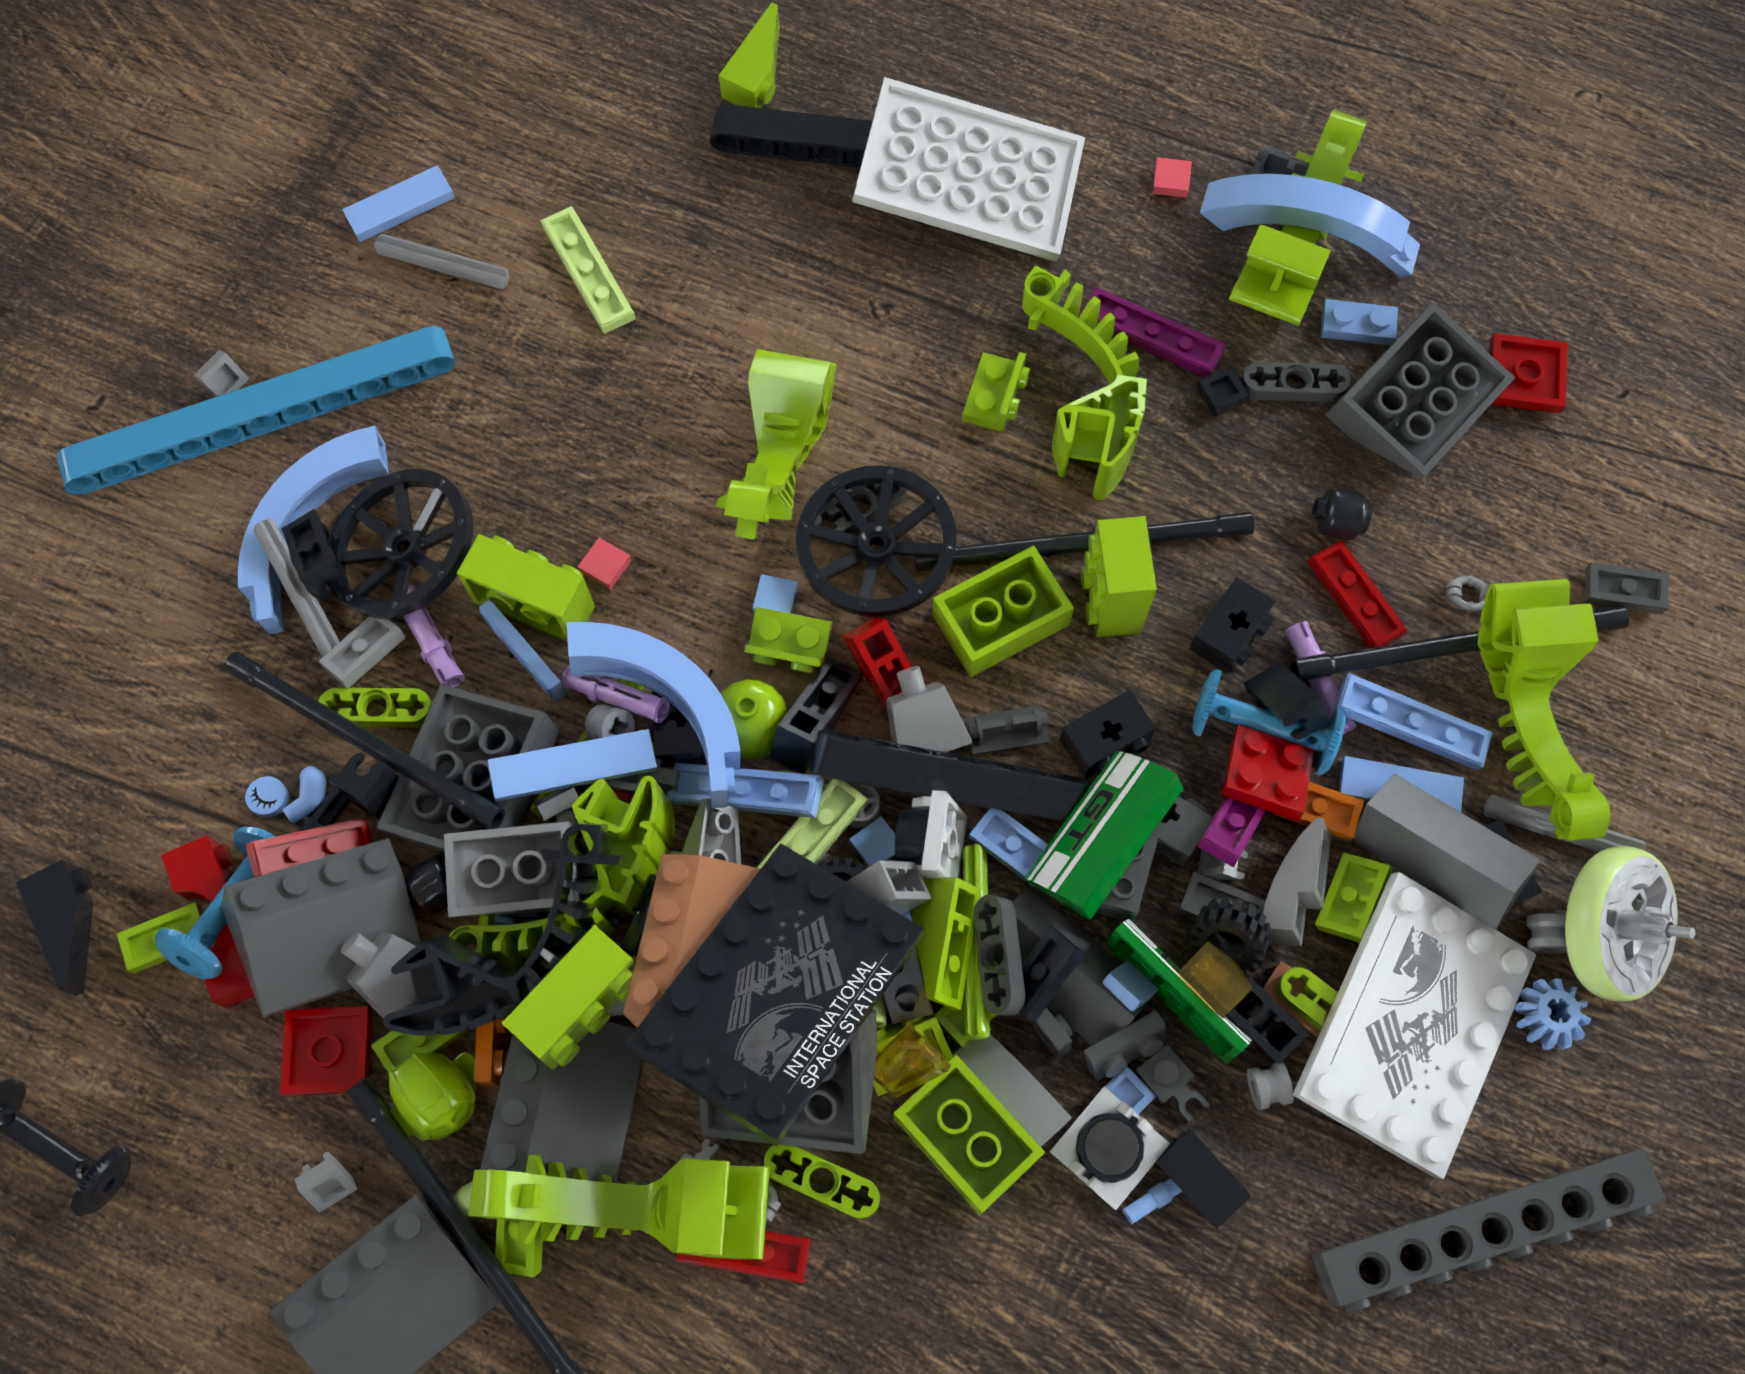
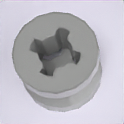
[585,704,636,740]
[848,783,880,829]
[1526,913,1567,954]
[1247,1062,1294,1111]

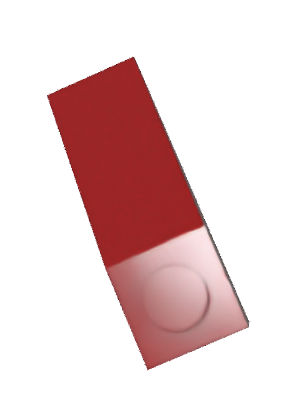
[842,617,912,710]

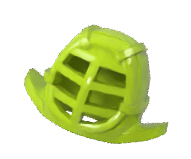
[389,1052,478,1141]

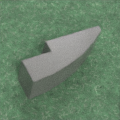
[1263,818,1331,946]
[952,1034,1072,1147]

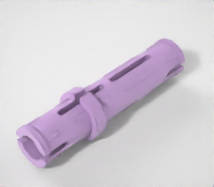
[403,584,465,688]
[1285,621,1357,734]
[561,665,670,723]

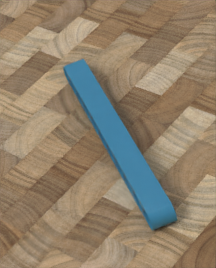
[56,326,455,495]

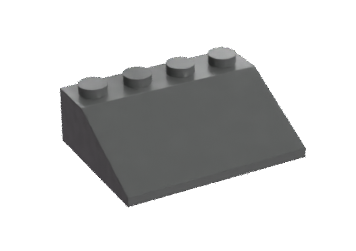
[1325,302,1515,478]
[377,684,560,855]
[221,838,421,1018]
[699,1009,877,1154]
[480,1022,643,1183]
[269,1194,501,1374]

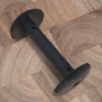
[0,1078,131,1216]

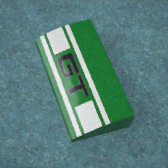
[1024,751,1184,920]
[1106,919,1252,1064]

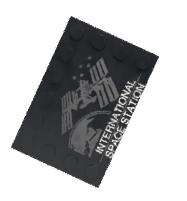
[626,843,924,1147]

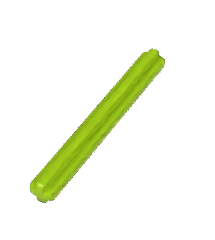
[963,844,990,1040]

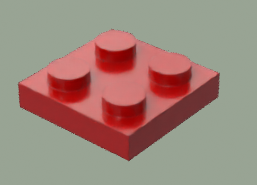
[1489,333,1568,414]
[1221,724,1314,821]
[280,1006,372,1096]

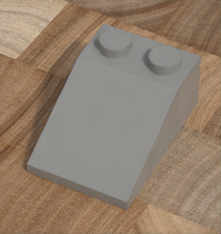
[444,822,582,918]

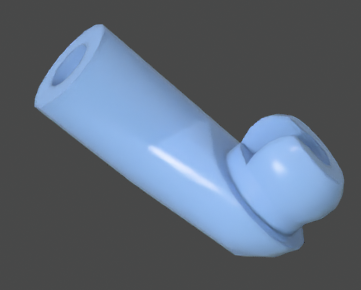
[282,766,327,825]

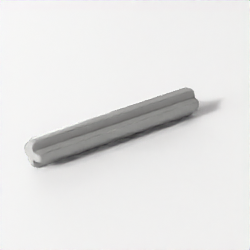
[374,234,510,289]
[254,519,340,657]
[1483,795,1646,852]

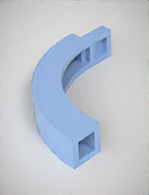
[1200,174,1420,278]
[238,426,389,634]
[567,622,740,809]

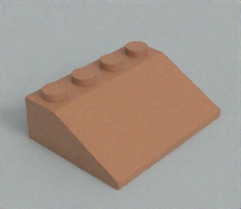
[623,853,760,1027]

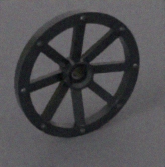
[796,465,957,617]
[329,469,473,619]

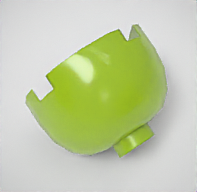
[720,679,787,760]

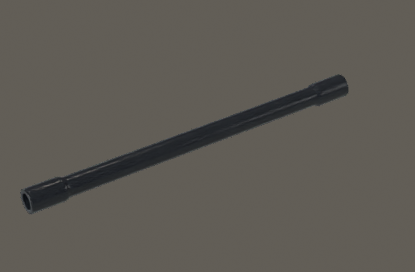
[914,512,1254,572]
[1290,606,1629,681]
[224,652,505,829]
[347,1078,584,1374]

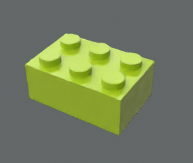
[1081,516,1157,638]
[457,534,595,642]
[932,546,1074,678]
[502,925,635,1070]
[893,1055,1045,1216]

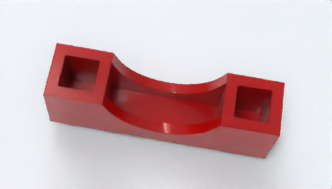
[161,835,254,1009]

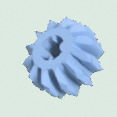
[1514,978,1591,1050]

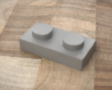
[319,617,406,689]

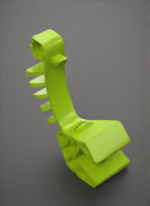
[1229,109,1368,326]
[1022,265,1147,501]
[716,349,837,540]
[1478,579,1611,841]
[449,776,675,970]
[468,1155,770,1260]

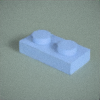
[1320,299,1398,346]
[969,808,1048,887]

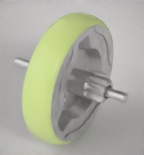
[1554,846,1695,1002]

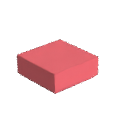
[1152,157,1192,198]
[578,538,632,590]

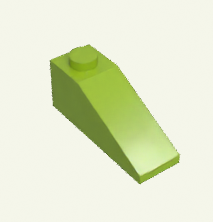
[719,2,780,108]
[911,877,982,1010]

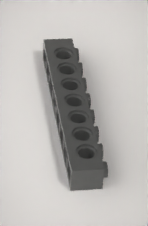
[1311,1148,1666,1313]

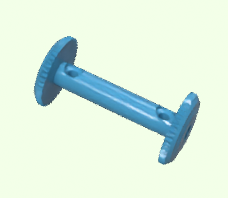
[1192,670,1346,775]
[155,827,276,979]

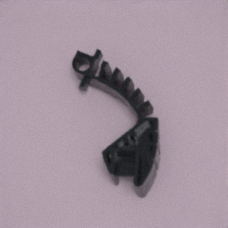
[383,823,624,1036]

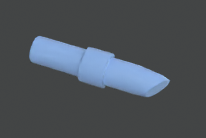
[1123,1178,1182,1224]

